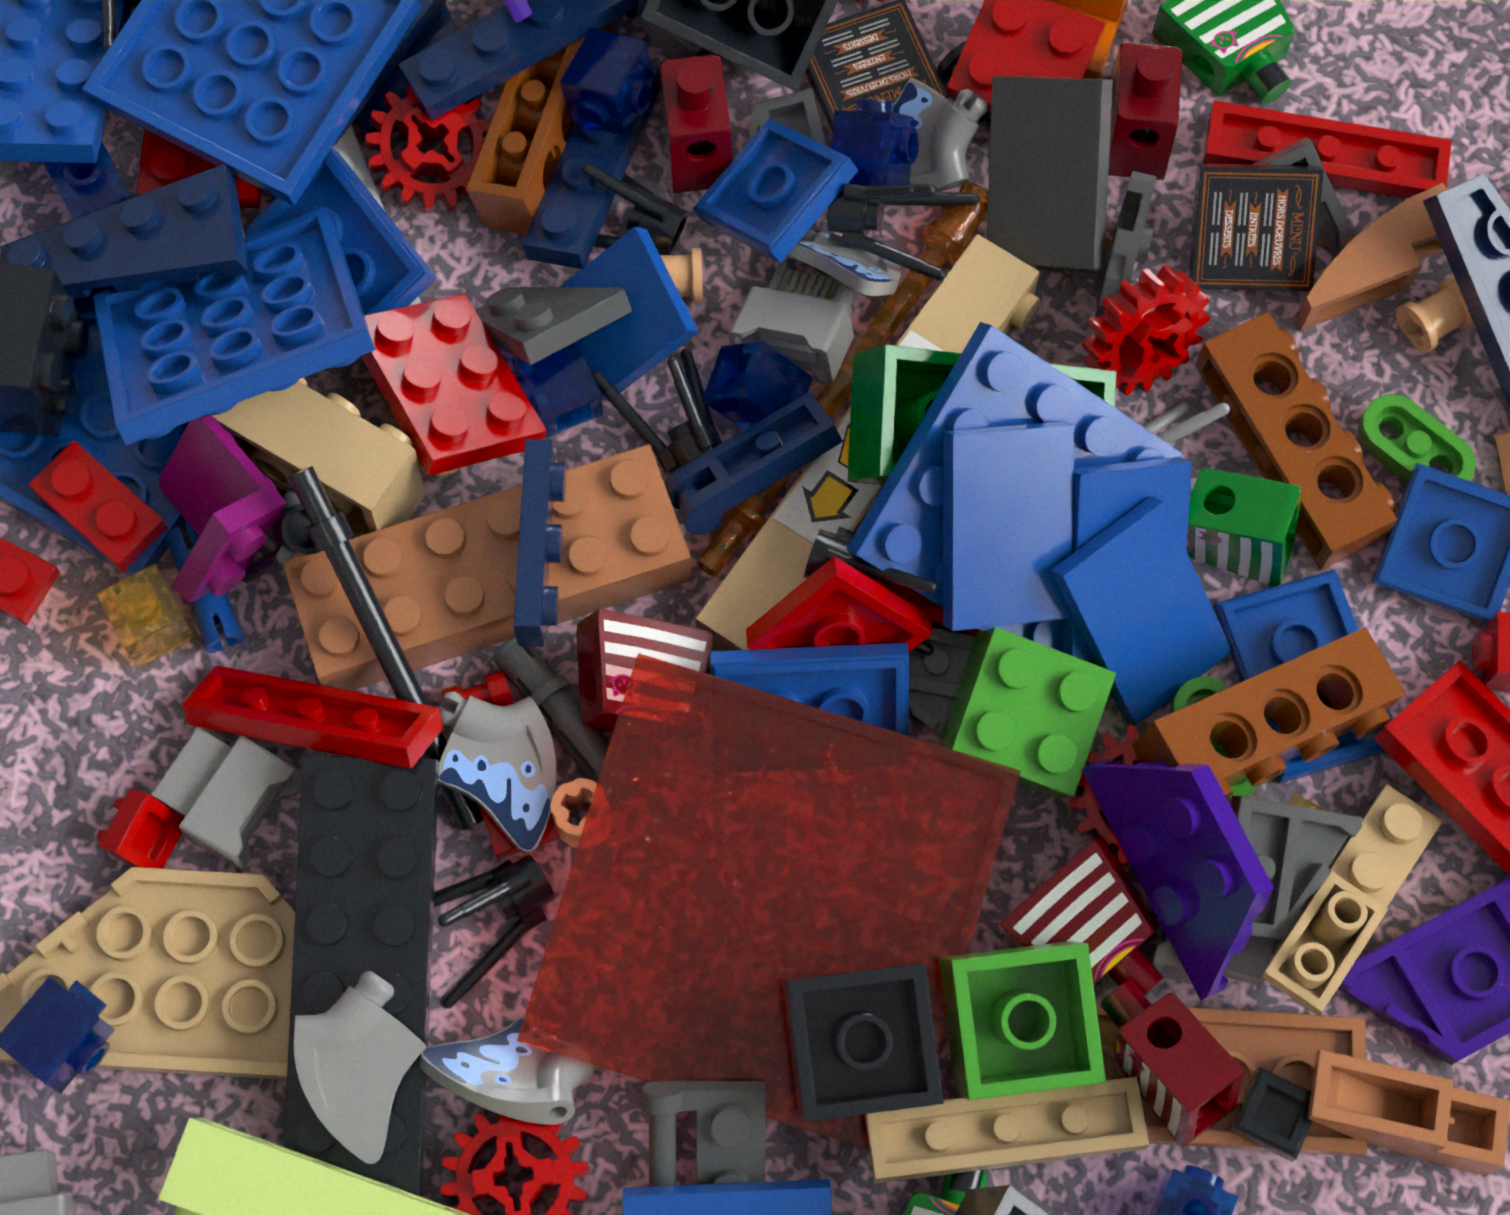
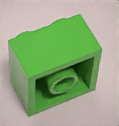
[935,627,1116,798]
[939,941,1106,1101]

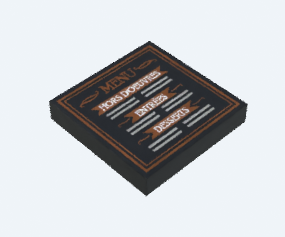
[806,0,948,143]
[1189,163,1324,291]

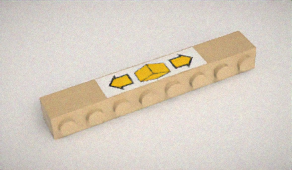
[695,234,1040,651]

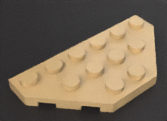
[0,867,295,1080]

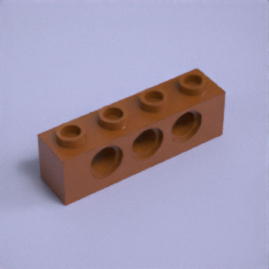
[466,23,614,235]
[1195,311,1398,571]
[1131,627,1406,798]

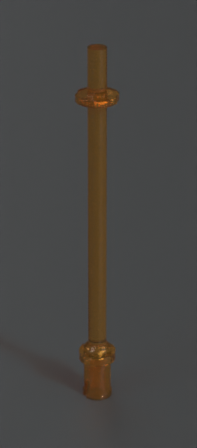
[696,182,988,577]

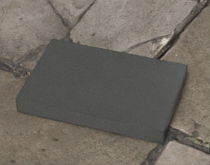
[987,76,1113,270]

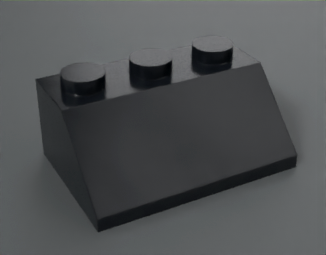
[637,0,838,92]

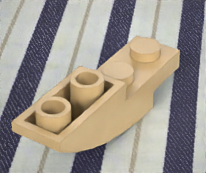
[1261,784,1442,1017]

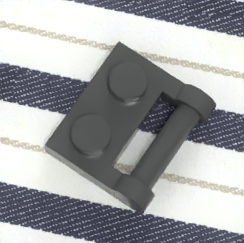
[642,1081,766,1187]

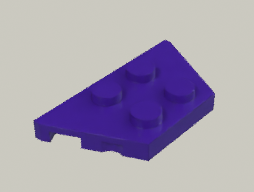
[1082,759,1274,1001]
[1338,877,1510,1065]

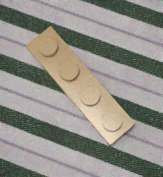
[865,1077,1149,1184]

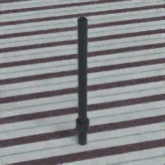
[289,466,484,830]

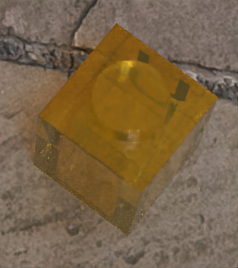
[96,564,196,669]

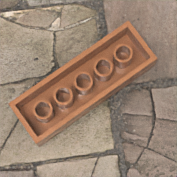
[283,444,692,691]

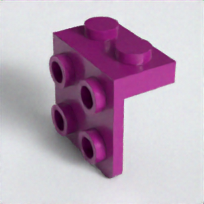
[159,415,287,604]

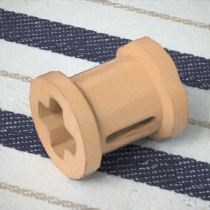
[660,248,703,303]
[1396,276,1474,354]
[550,778,612,850]

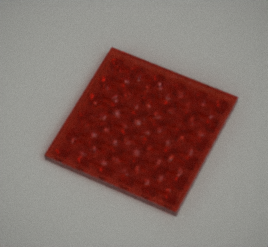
[517,653,1021,1149]

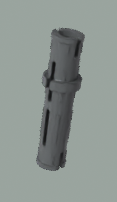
[492,637,644,808]

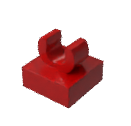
[96,788,184,869]

